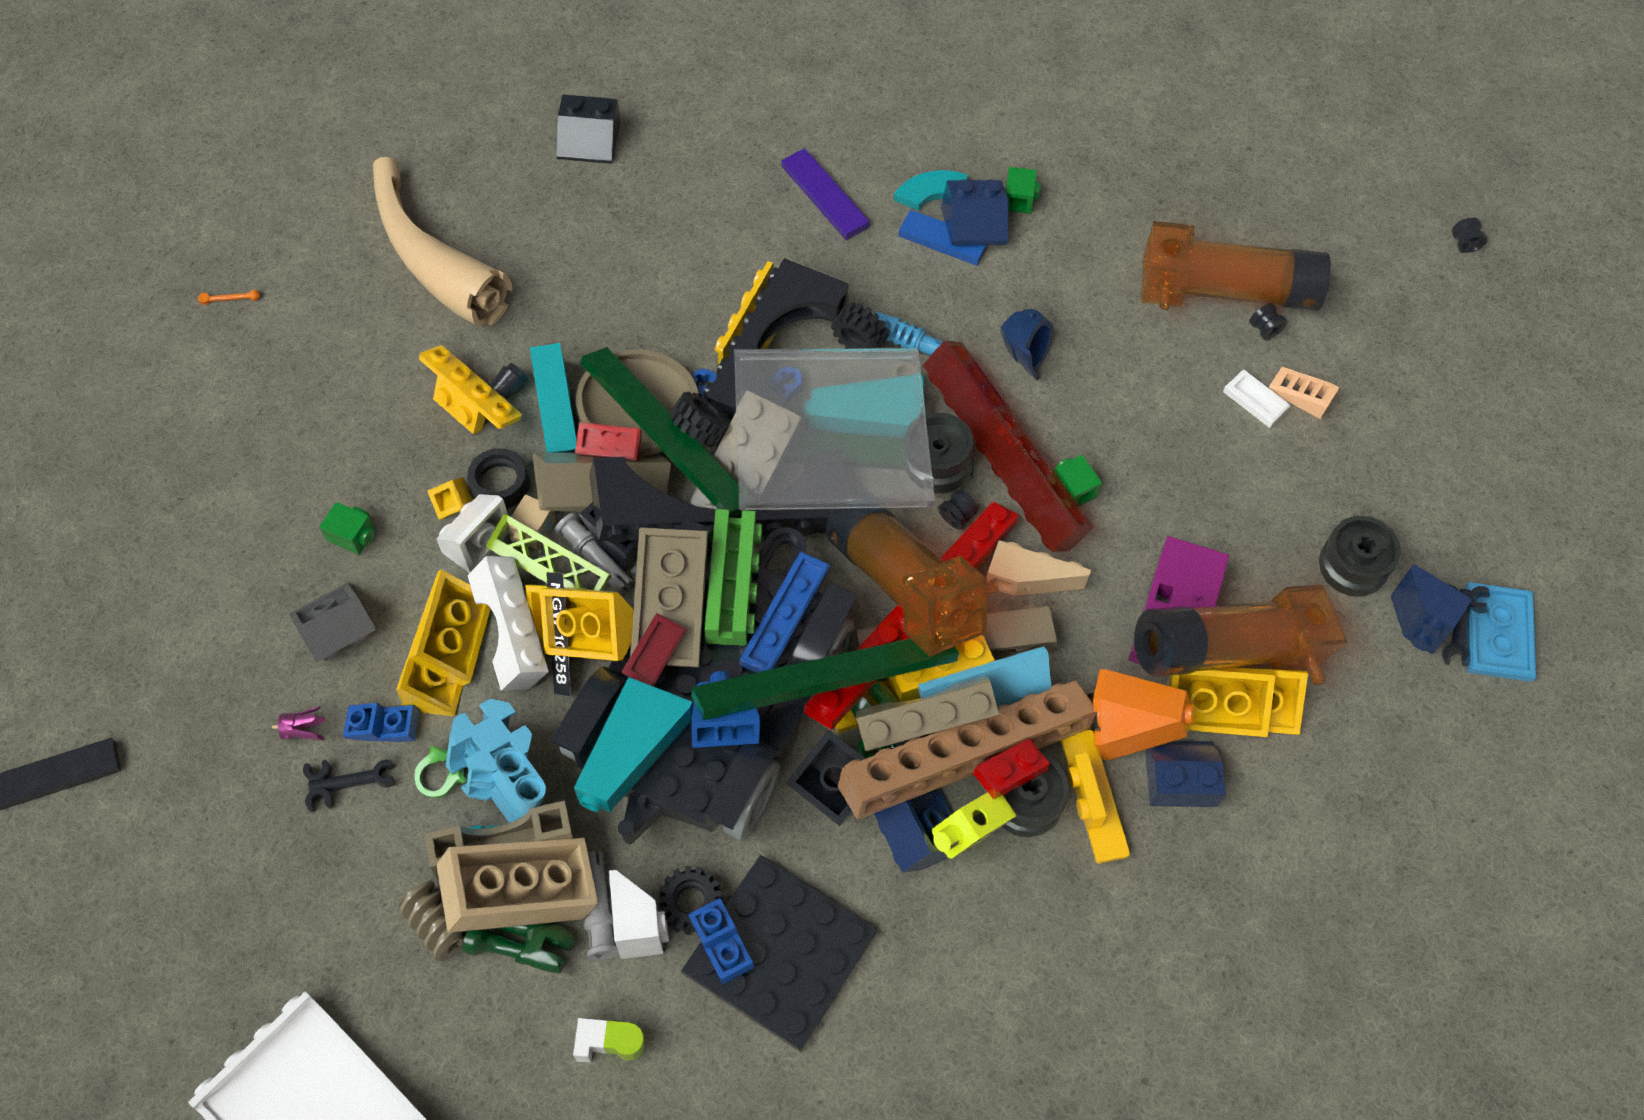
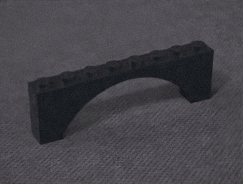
[589,452,849,543]

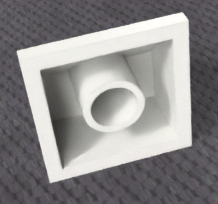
[436,494,509,573]
[609,870,669,959]

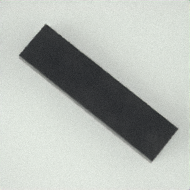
[0,738,121,810]

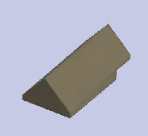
[533,453,671,512]

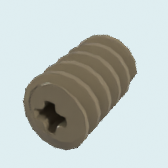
[398,880,465,962]

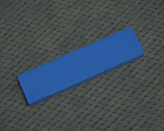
[739,551,830,673]

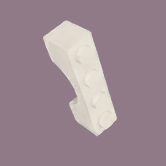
[468,556,549,691]

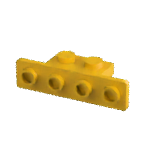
[715,261,776,364]
[419,345,522,434]
[1061,730,1130,864]

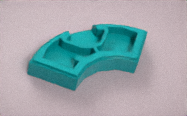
[893,170,968,211]

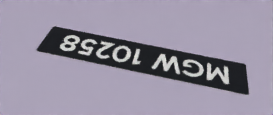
[546,572,571,696]

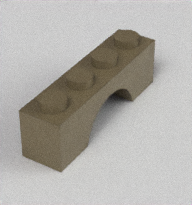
[856,675,999,751]
[425,800,574,880]

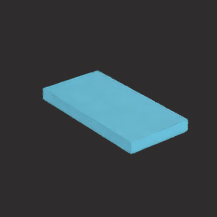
[918,646,1051,707]

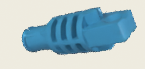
[874,312,949,361]

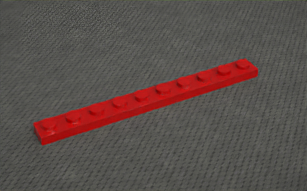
[804,501,1019,730]

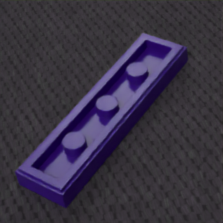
[781,148,869,240]

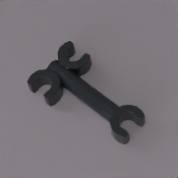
[1442,584,1490,666]
[303,759,396,812]

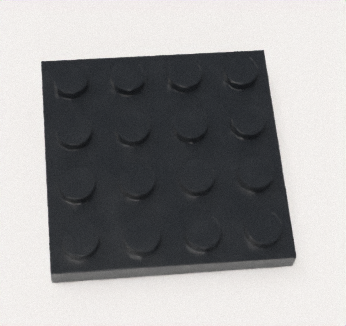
[681,855,877,1052]

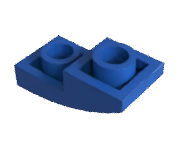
[343,703,420,742]
[688,898,754,985]

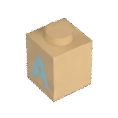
[507,495,557,551]

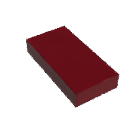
[622,612,687,687]

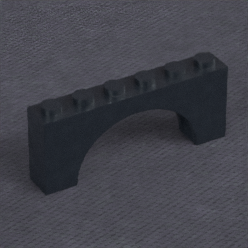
[703,258,849,421]

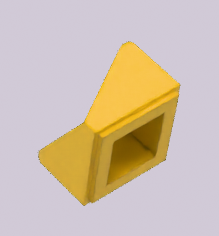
[427,477,473,520]

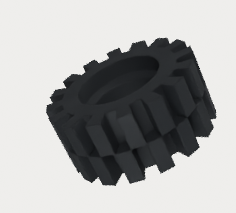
[831,302,889,358]
[670,391,731,446]
[658,866,723,935]

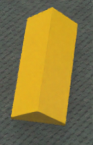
[396,569,491,716]
[526,584,634,661]
[1167,666,1308,737]

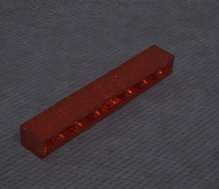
[922,340,1094,552]

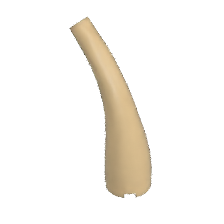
[373,157,512,328]

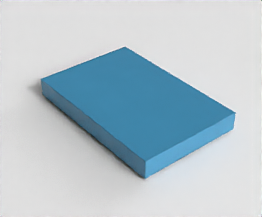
[1465,582,1536,682]

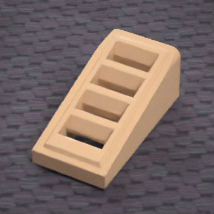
[1268,367,1340,419]

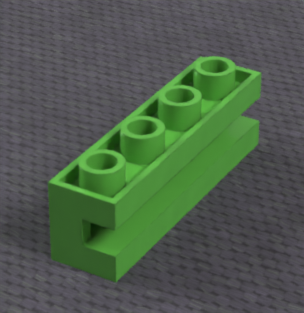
[705,509,762,646]

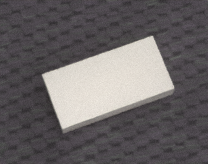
[1223,369,1291,428]

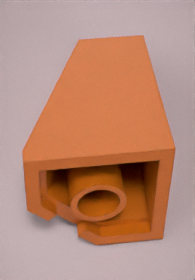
[1093,669,1196,760]

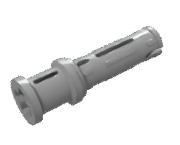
[555,513,634,595]
[584,851,619,961]

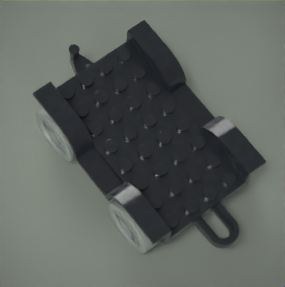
[551,518,858,844]

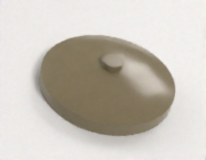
[576,349,699,456]

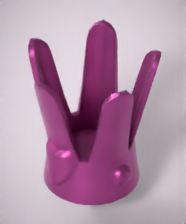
[272,706,326,740]

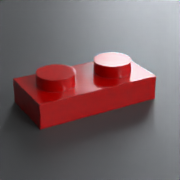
[973,738,1050,800]

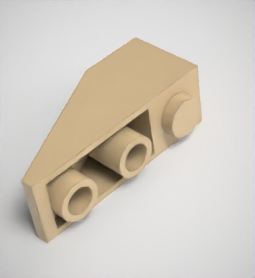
[985,541,1091,596]

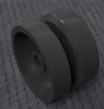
[905,413,973,493]
[1319,516,1401,597]
[1002,753,1069,838]

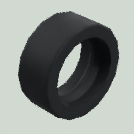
[467,448,529,509]

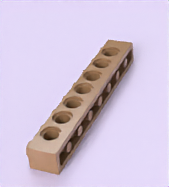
[838,680,1097,820]

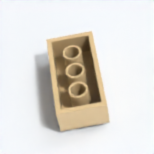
[436,838,598,933]

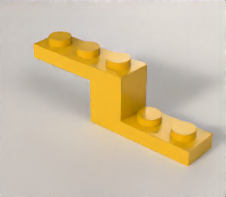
[835,632,995,735]

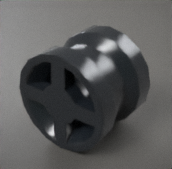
[1451,217,1488,253]
[1249,303,1288,340]
[938,489,978,529]

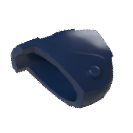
[1000,309,1053,380]

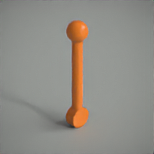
[198,289,261,305]

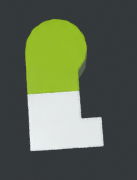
[573,1018,646,1062]

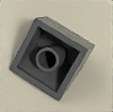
[289,582,376,662]

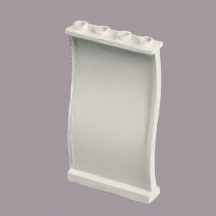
[188,992,427,1120]

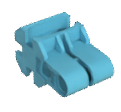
[446,699,546,823]

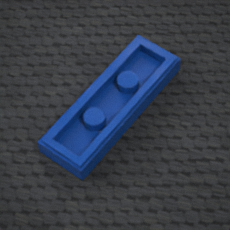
[898,210,988,266]

